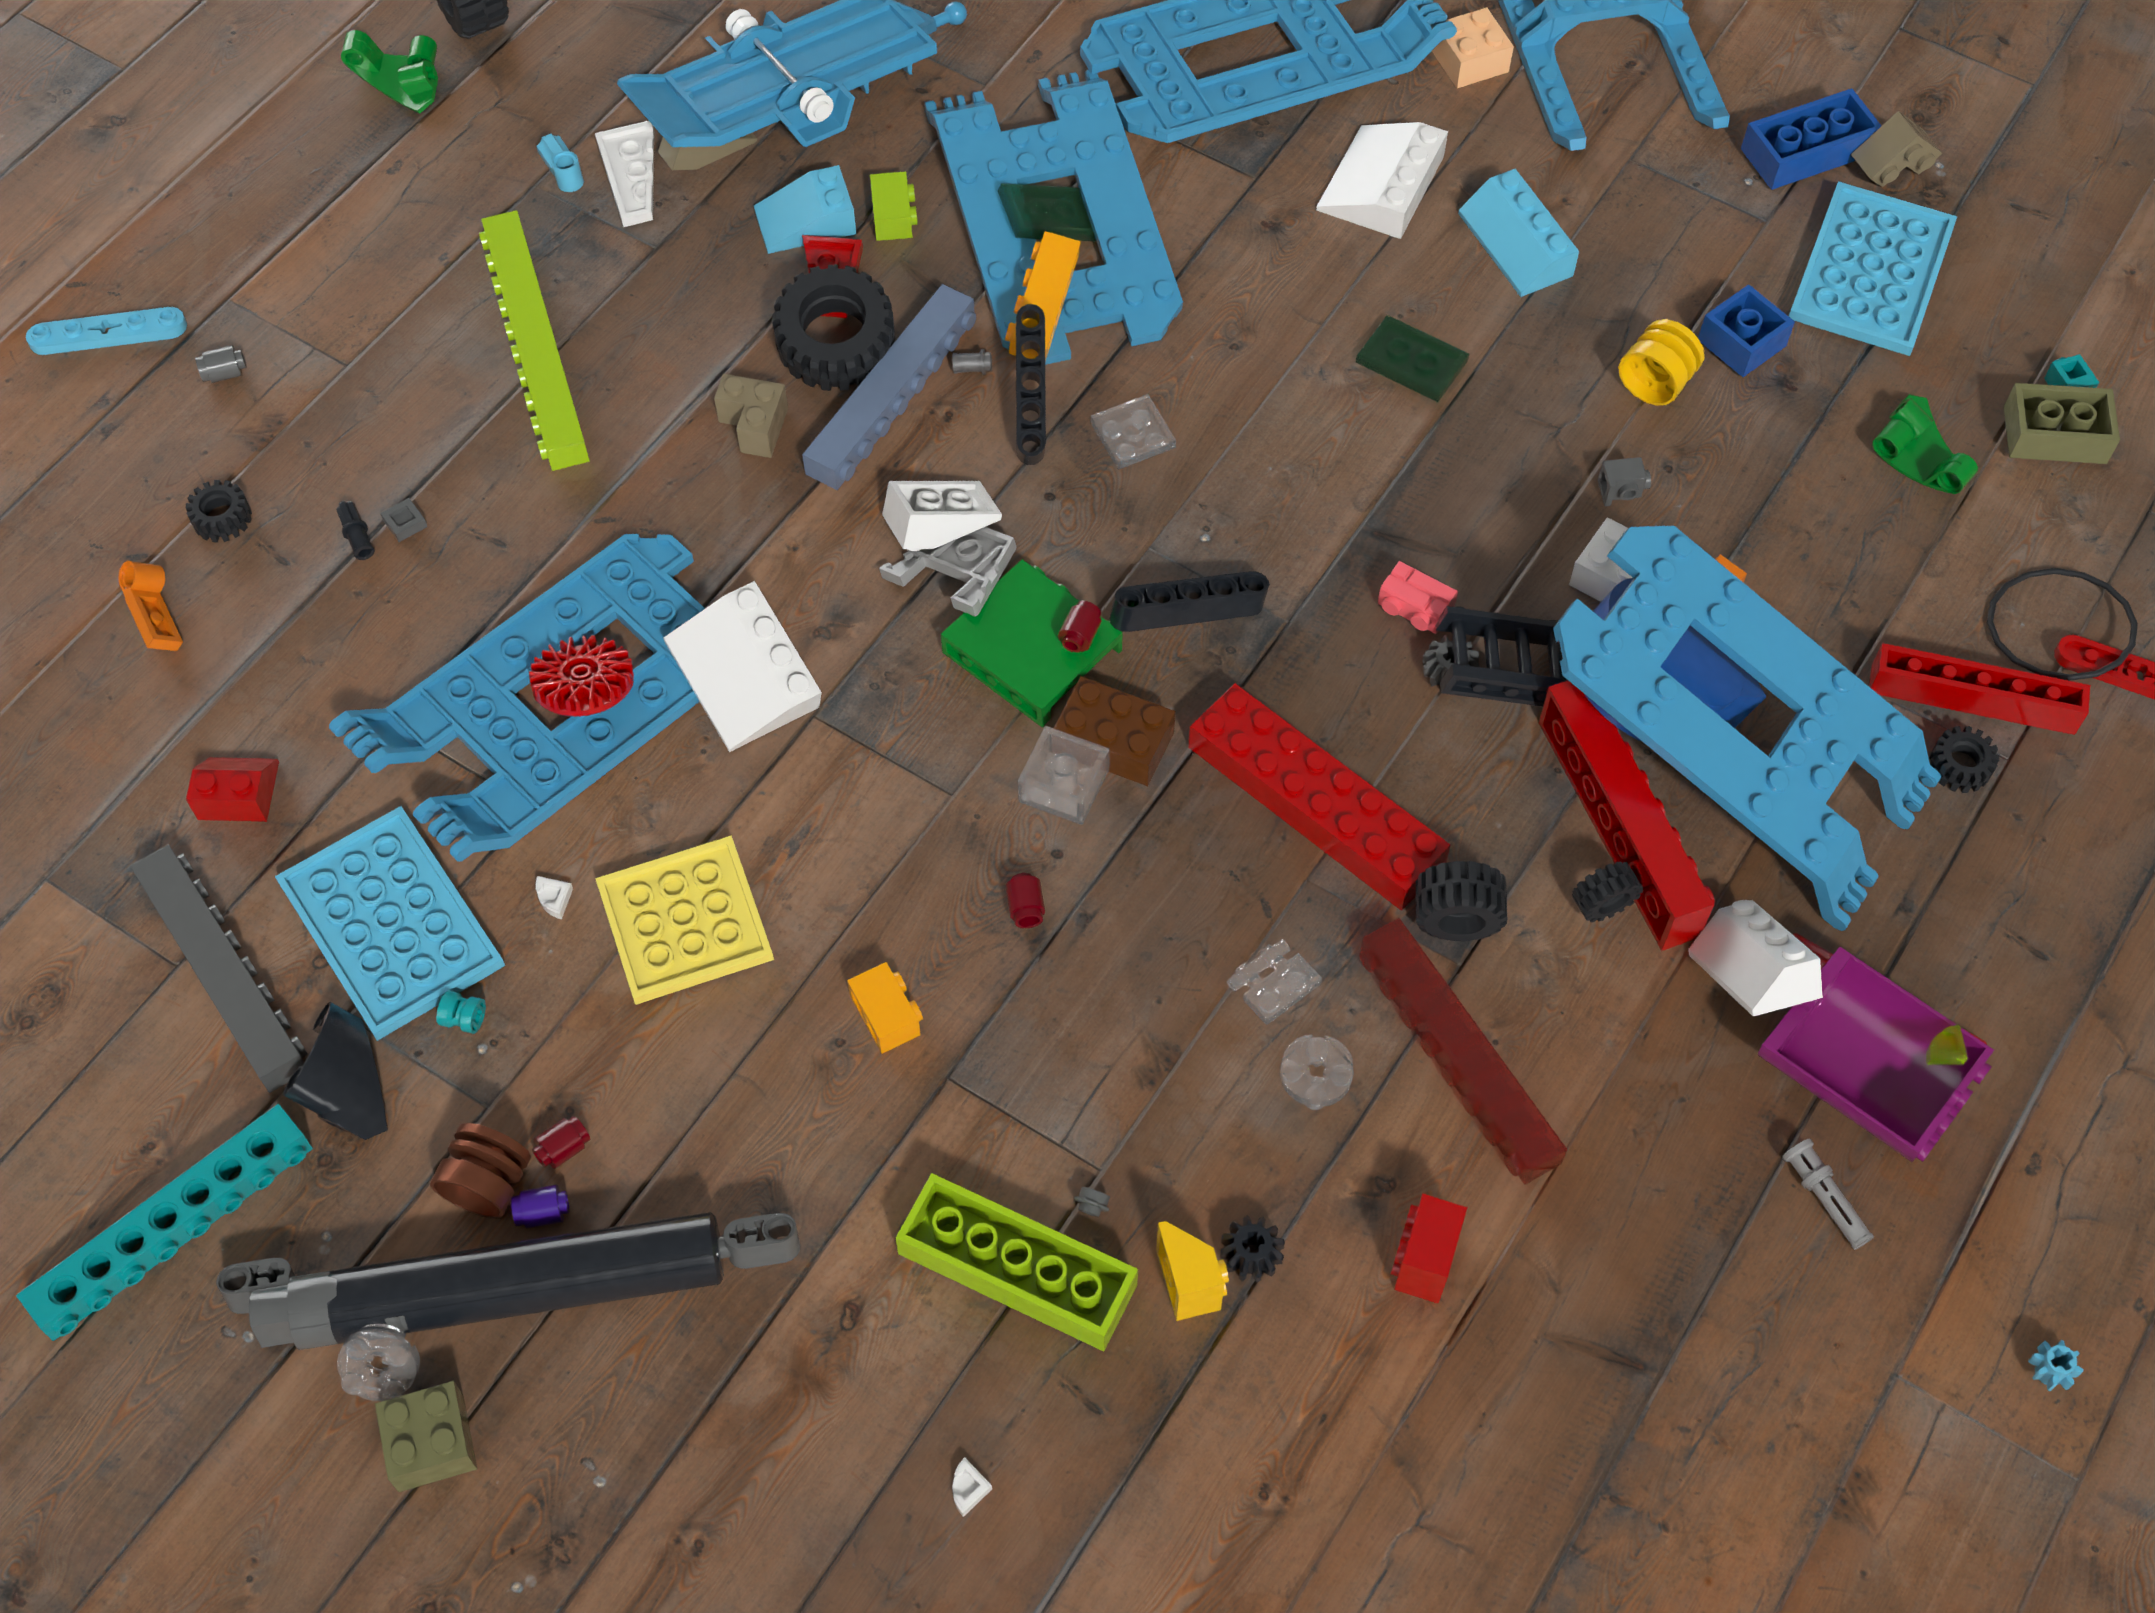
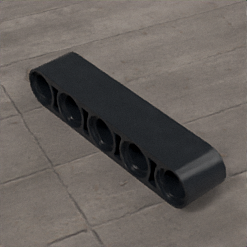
[1016,304,1046,465]
[1109,571,1270,632]

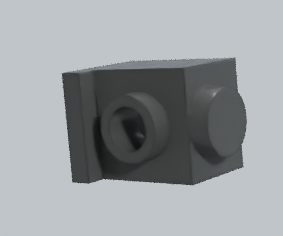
[1598,457,1651,506]

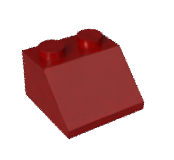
[186,757,279,822]

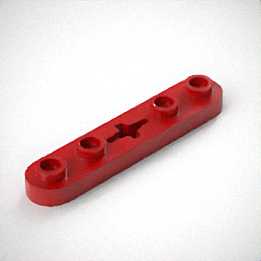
[2054,635,2155,700]

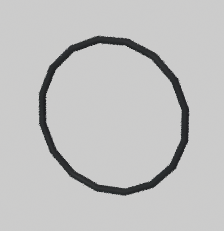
[1987,568,2138,681]

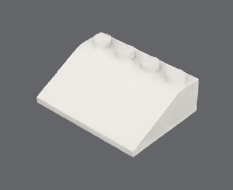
[1316,122,1448,239]
[663,581,822,752]

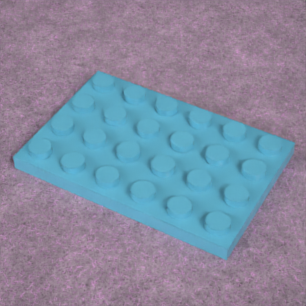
[1789,181,1957,356]
[275,806,505,1041]

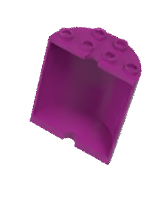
[1758,947,1994,1162]

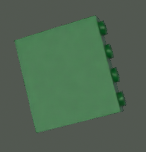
[941,559,1123,727]

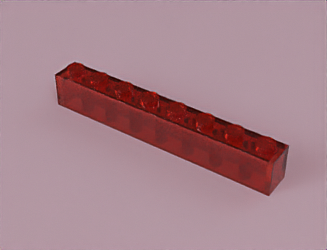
[1359,918,1567,1185]

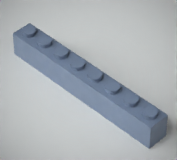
[802,284,976,490]

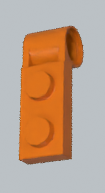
[118,561,183,651]

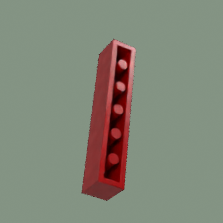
[1869,643,2091,735]

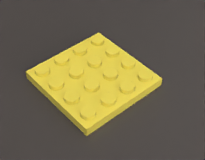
[595,835,774,1005]

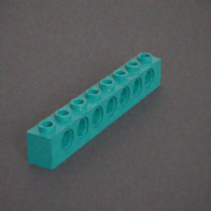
[16,1104,313,1341]

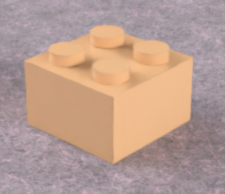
[1432,7,1514,88]

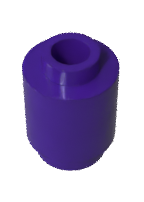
[511,1184,570,1229]

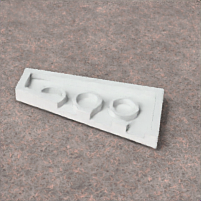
[595,121,654,227]

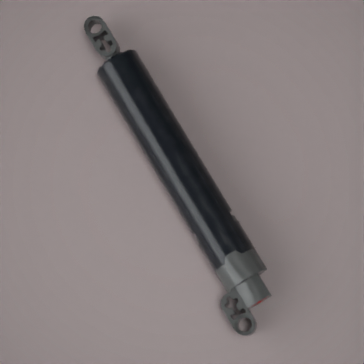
[216,1212,801,1350]

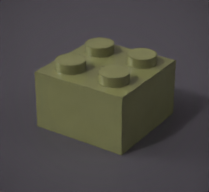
[375,1381,477,1492]

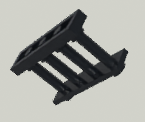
[1435,606,1568,707]

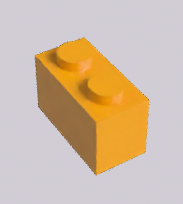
[847,962,923,1054]

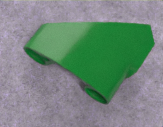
[341,30,438,114]
[1872,394,1978,494]

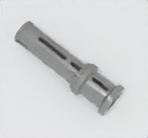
[1782,1138,1874,1250]

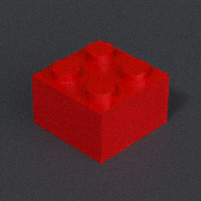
[1390,1193,1468,1304]

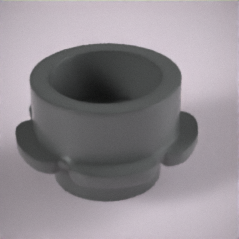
[1074,1187,1110,1217]

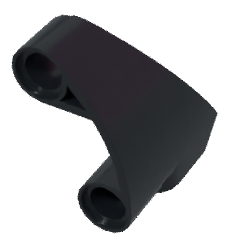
[283,1002,388,1140]

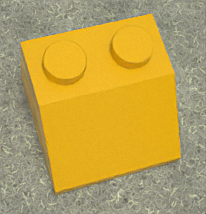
[1156,1221,1229,1321]

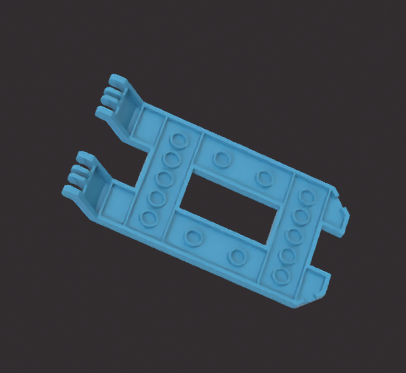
[1080,0,1457,143]
[924,69,1183,365]
[1553,526,1941,931]
[329,534,705,862]

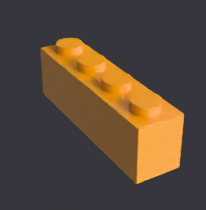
[1005,231,1081,362]

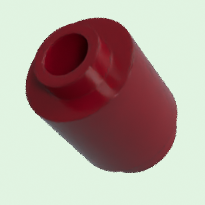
[1058,601,1102,652]
[1005,873,1045,928]
[532,1116,591,1169]

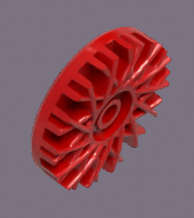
[529,635,634,717]

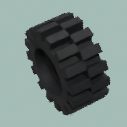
[185,480,252,543]
[1929,726,1999,793]
[1572,862,1643,922]

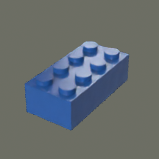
[1741,88,1882,190]

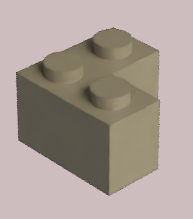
[1851,111,1943,187]
[714,374,788,458]

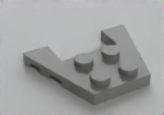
[879,527,1017,617]

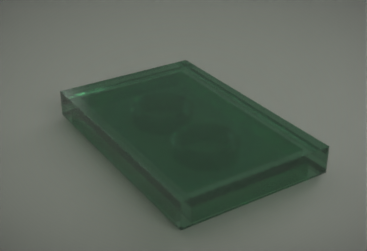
[998,183,1096,242]
[1356,315,1469,402]

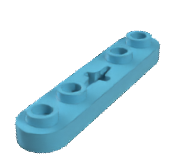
[26,307,187,355]

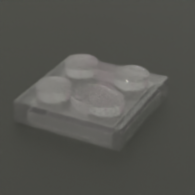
[1091,394,1176,470]

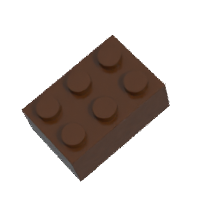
[1053,676,1176,787]

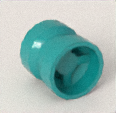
[436,990,486,1034]

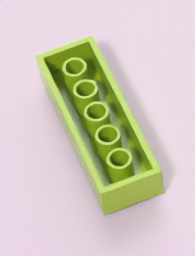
[896,1173,1138,1352]

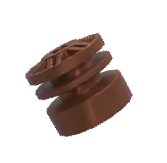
[430,1123,531,1218]

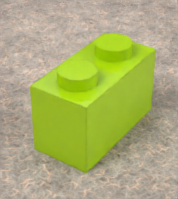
[870,171,918,241]

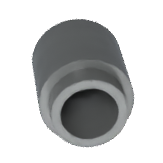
[195,345,247,383]

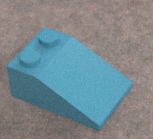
[754,165,856,254]

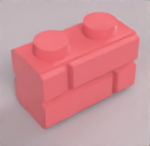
[1378,561,1458,634]

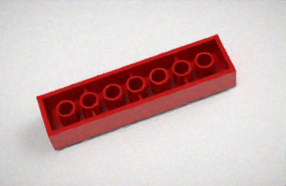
[1539,681,1714,951]
[1188,683,1451,911]

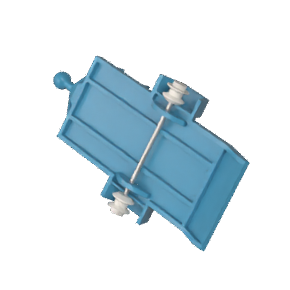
[617,0,967,147]

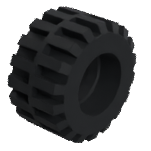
[1416,861,1508,941]

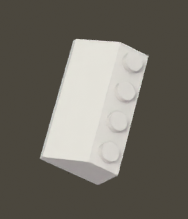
[1688,900,1823,1016]

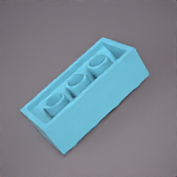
[1458,169,1579,297]

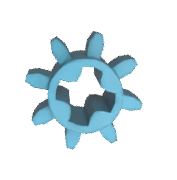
[2028,1340,2084,1391]

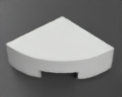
[536,876,573,919]
[952,1457,992,1517]

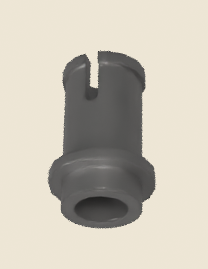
[952,349,992,375]

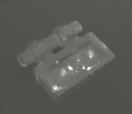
[1227,939,1322,1025]

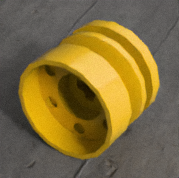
[1618,319,1705,406]

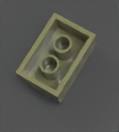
[2004,383,2120,464]

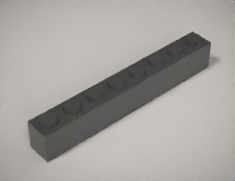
[130,844,308,1093]

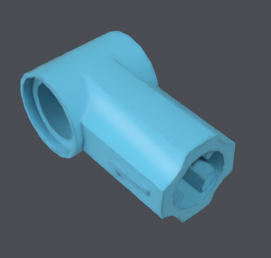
[537,134,584,192]

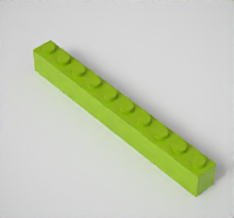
[479,210,590,471]

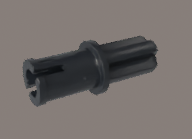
[336,501,375,560]

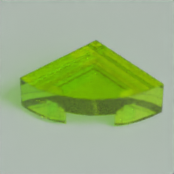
[1926,1025,1968,1065]

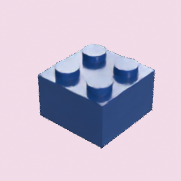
[1698,284,1795,377]

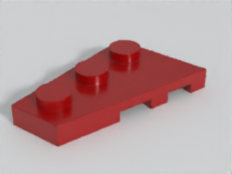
[802,235,863,318]

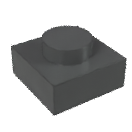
[380,498,428,542]

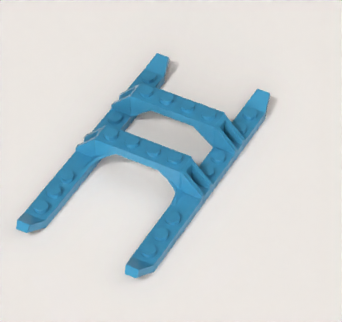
[1498,0,1730,151]

